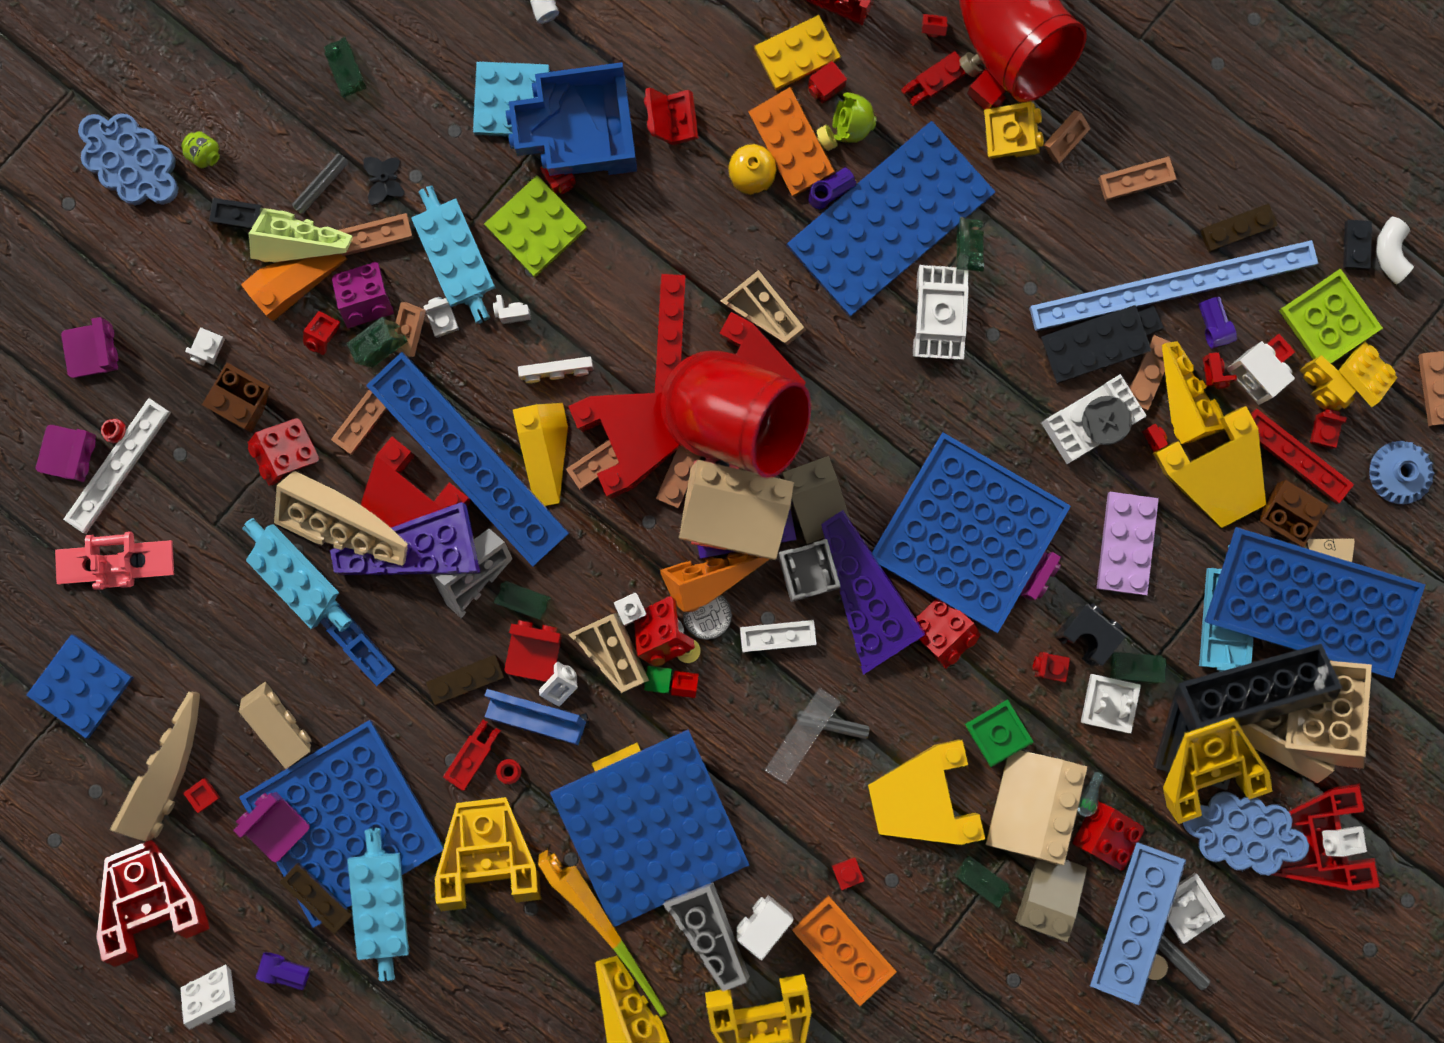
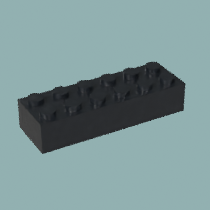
[1174,644,1342,732]

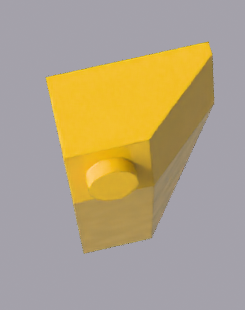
[1162,341,1225,444]
[513,403,568,506]
[595,956,670,1043]

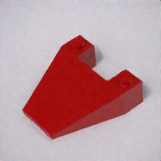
[719,312,806,386]
[568,393,680,499]
[361,437,472,528]
[1271,783,1380,890]
[97,840,210,967]

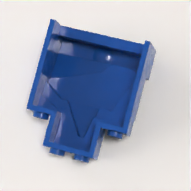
[506,62,637,176]

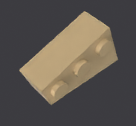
[721,270,806,345]
[568,613,649,693]
[239,681,312,769]

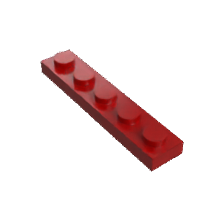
[655,274,686,393]
[1251,409,1354,504]

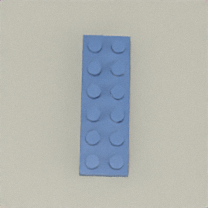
[1090,842,1186,1005]

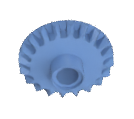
[1369,441,1435,504]

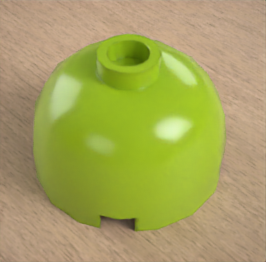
[833,92,876,143]

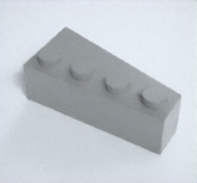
[663,882,750,991]

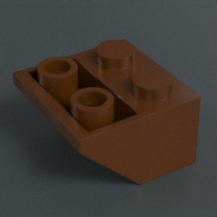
[202,363,270,433]
[1260,480,1328,547]

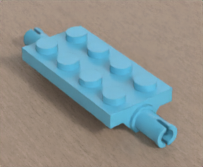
[411,186,495,324]
[242,518,352,632]
[1199,545,1253,672]
[348,828,409,981]

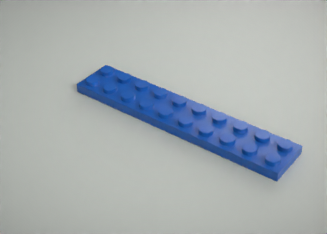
[366,352,569,567]

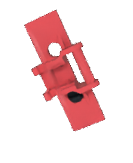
[55,532,174,590]

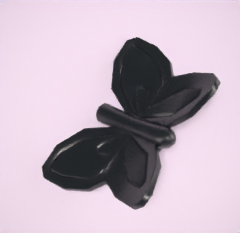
[363,157,404,205]

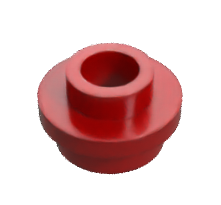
[101,419,126,443]
[496,759,521,784]

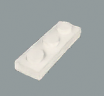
[518,356,593,383]
[740,620,816,652]

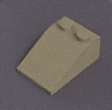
[781,456,851,544]
[1015,859,1087,942]

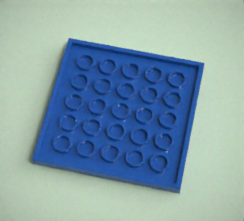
[872,432,1071,634]
[239,720,444,928]
[550,729,749,927]

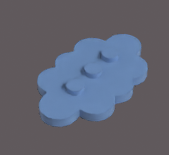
[78,114,178,205]
[1183,791,1309,875]

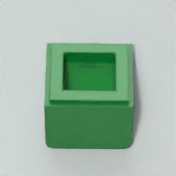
[644,666,672,694]

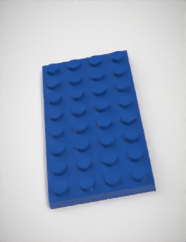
[786,121,995,318]
[1205,527,1425,678]

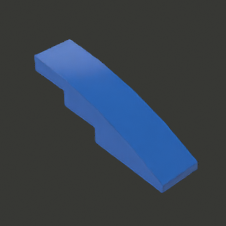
[320,605,395,686]

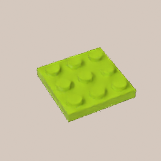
[484,175,587,278]
[1279,269,1383,363]

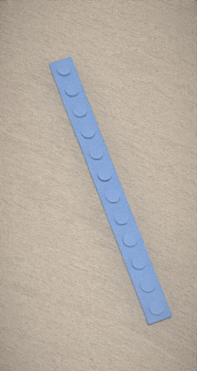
[1029,240,1318,331]

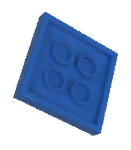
[27,634,134,738]

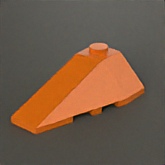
[241,253,347,321]

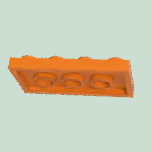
[748,87,836,197]
[792,895,897,1006]

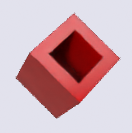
[808,60,847,104]
[967,69,1006,110]

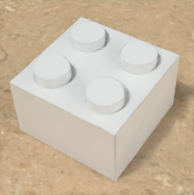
[1227,341,1295,405]
[736,895,794,960]

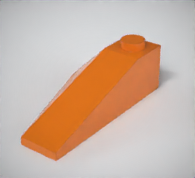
[660,552,769,612]

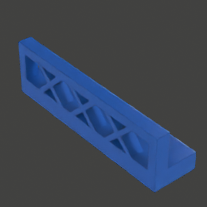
[485,689,586,745]

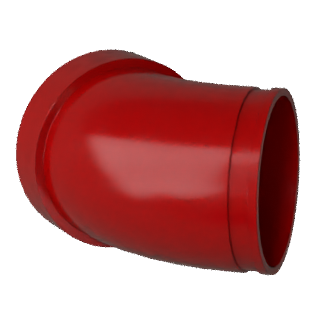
[959,0,1087,103]
[661,350,811,478]

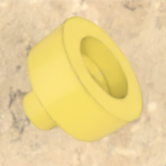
[817,125,837,151]
[678,640,700,663]

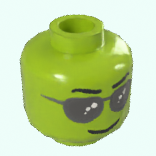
[181,131,220,168]

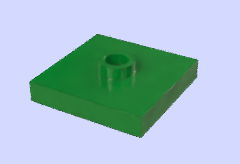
[965,699,1034,768]

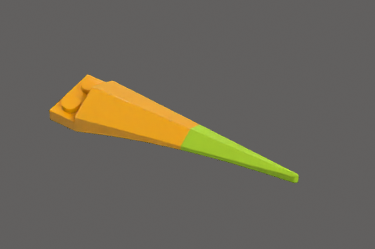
[538,849,667,1017]

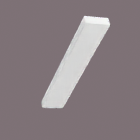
[63,398,171,534]

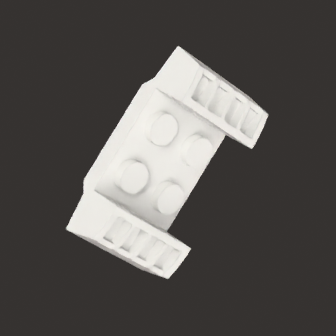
[913,265,968,359]
[1041,374,1146,464]

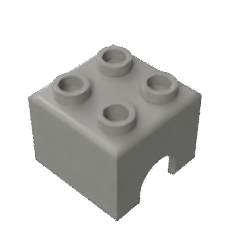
[778,539,841,602]

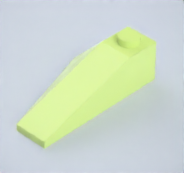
[249,208,352,262]

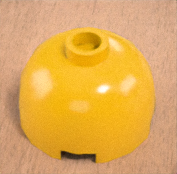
[728,144,776,195]

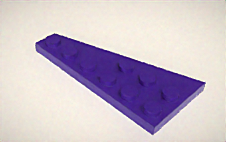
[330,502,481,575]
[821,510,925,675]

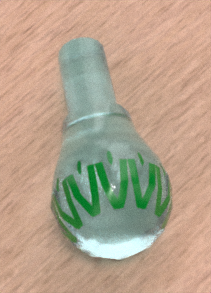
[1077,772,1103,816]

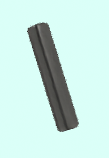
[292,154,348,214]
[796,711,870,739]
[1158,935,1210,990]

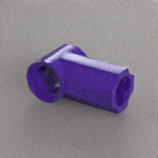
[809,167,857,209]
[1198,297,1237,349]
[256,952,310,990]

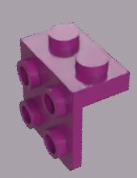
[332,262,394,329]
[61,317,118,378]
[36,425,96,482]
[1020,552,1061,601]
[233,792,310,862]

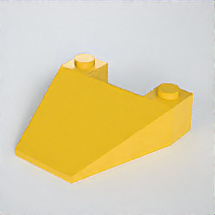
[1153,406,1266,528]
[1163,718,1272,824]
[868,740,985,845]
[435,797,541,911]
[705,974,811,1043]

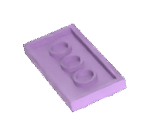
[1097,492,1159,596]

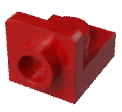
[540,167,576,194]
[303,311,340,355]
[1203,352,1237,389]
[1310,409,1347,449]
[1033,652,1070,682]

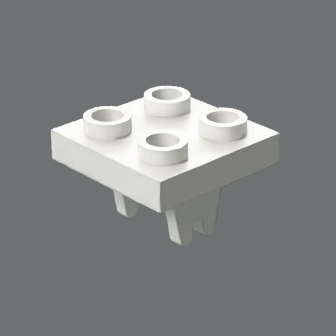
[1081,674,1141,733]
[1167,873,1225,944]
[181,965,236,1030]

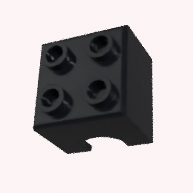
[1054,603,1126,666]

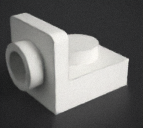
[493,295,531,324]
[423,297,459,338]
[185,327,225,366]
[614,593,646,626]
[539,662,578,707]
[1322,826,1367,857]

